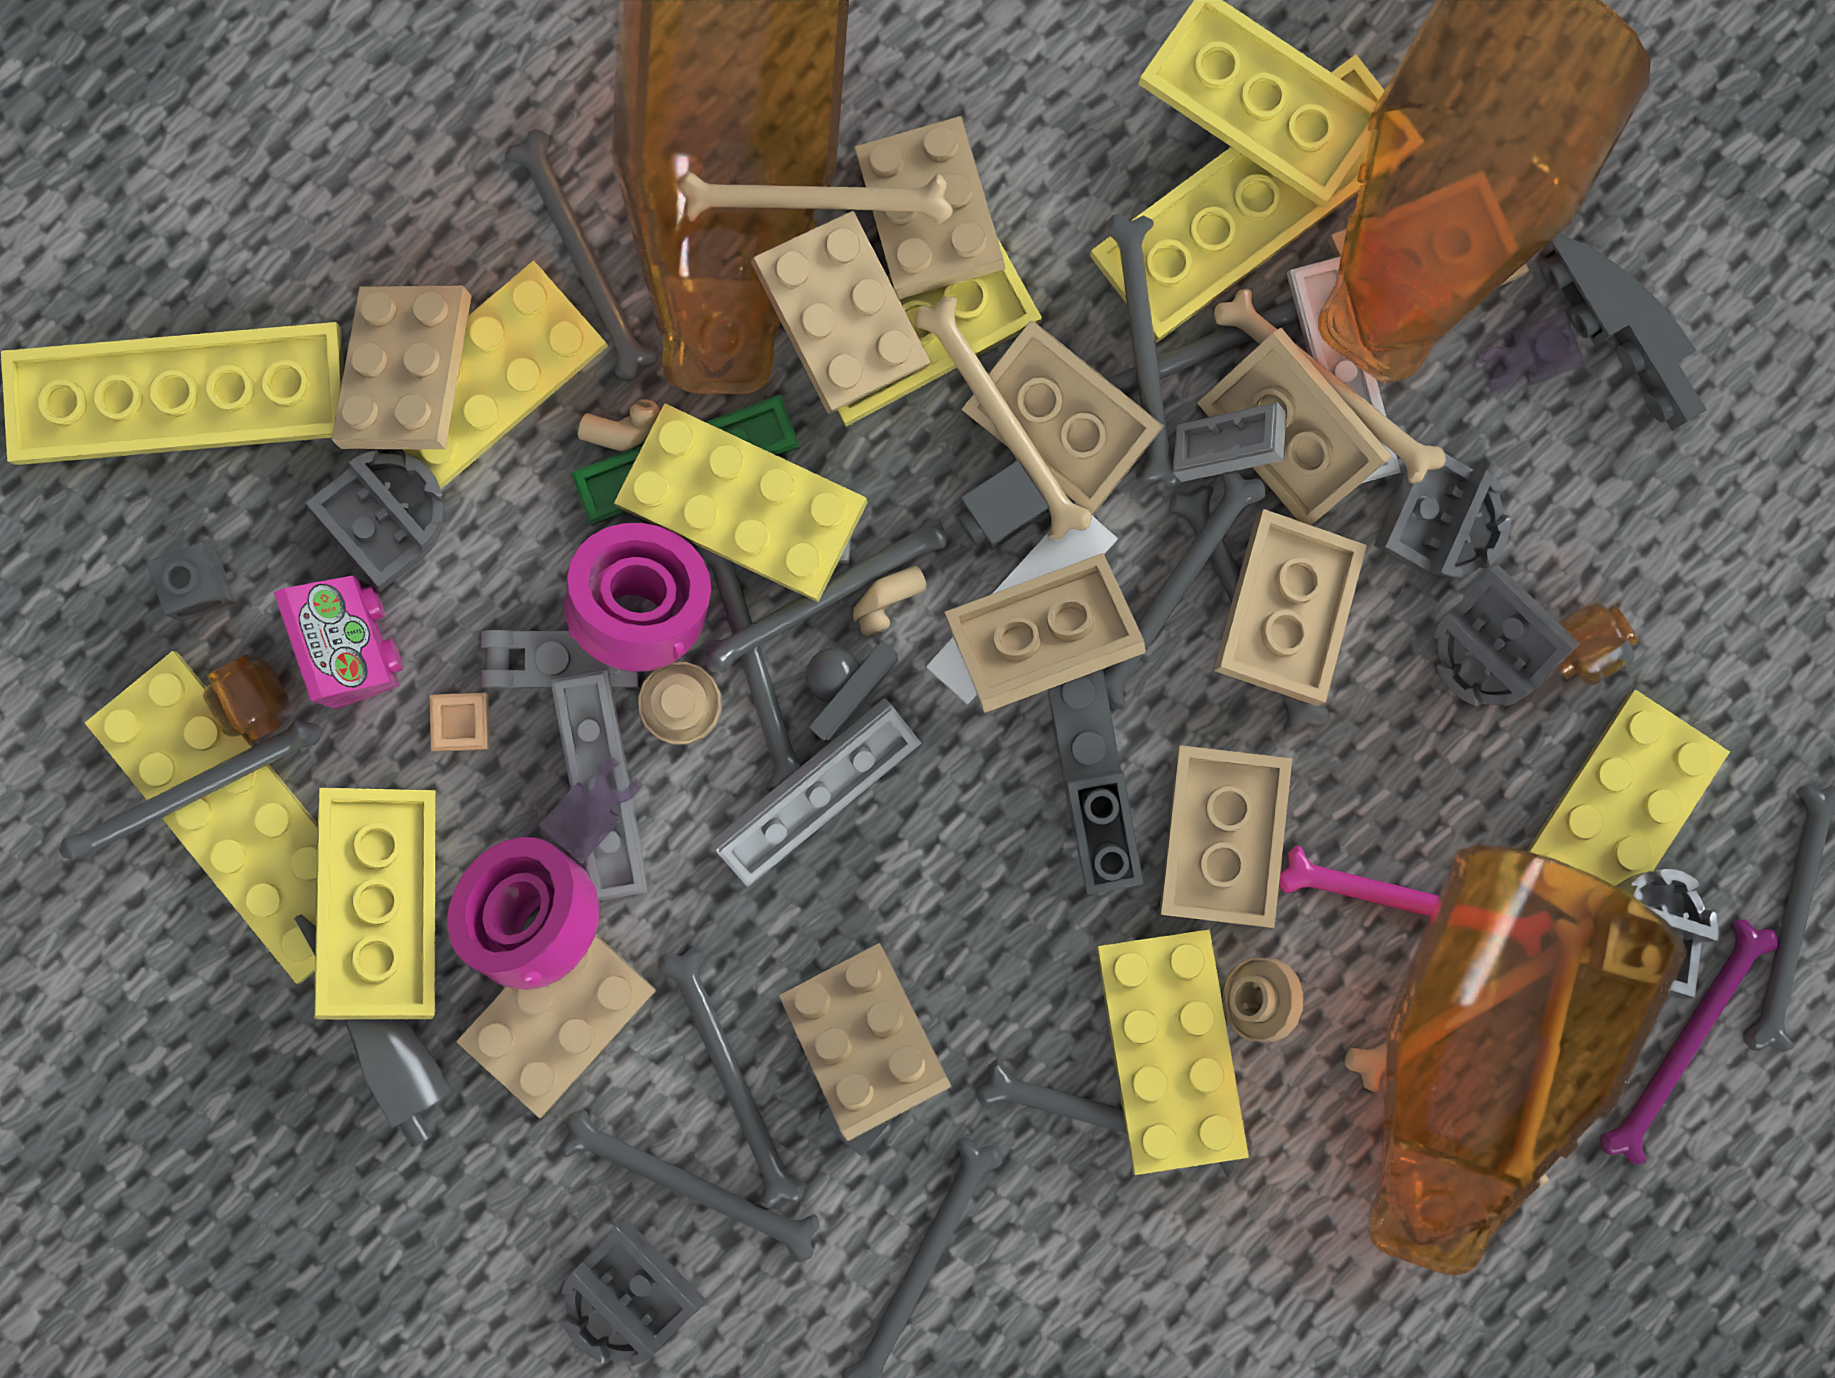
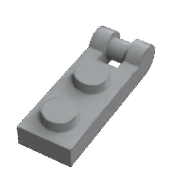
[481,630,639,689]

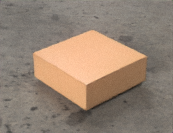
[430,693,490,752]

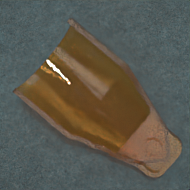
[611,0,849,394]
[1318,0,1651,383]
[1368,845,1688,1276]

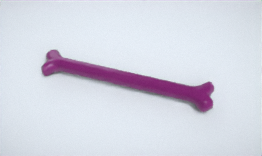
[1600,919,1778,1164]

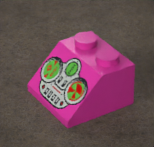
[274,576,403,709]

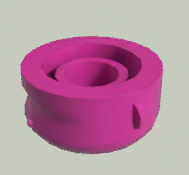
[564,523,711,671]
[447,837,600,990]

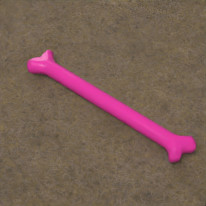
[1279,846,1553,957]

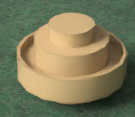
[638,662,722,745]
[1223,958,1303,1042]

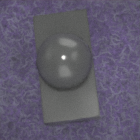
[805,641,898,743]

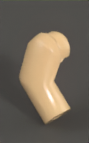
[578,400,661,452]
[853,565,926,637]

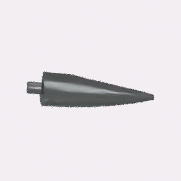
[294,914,453,1147]

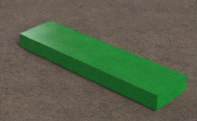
[571,394,800,526]

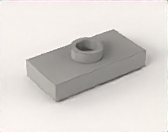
[1172,402,1286,482]

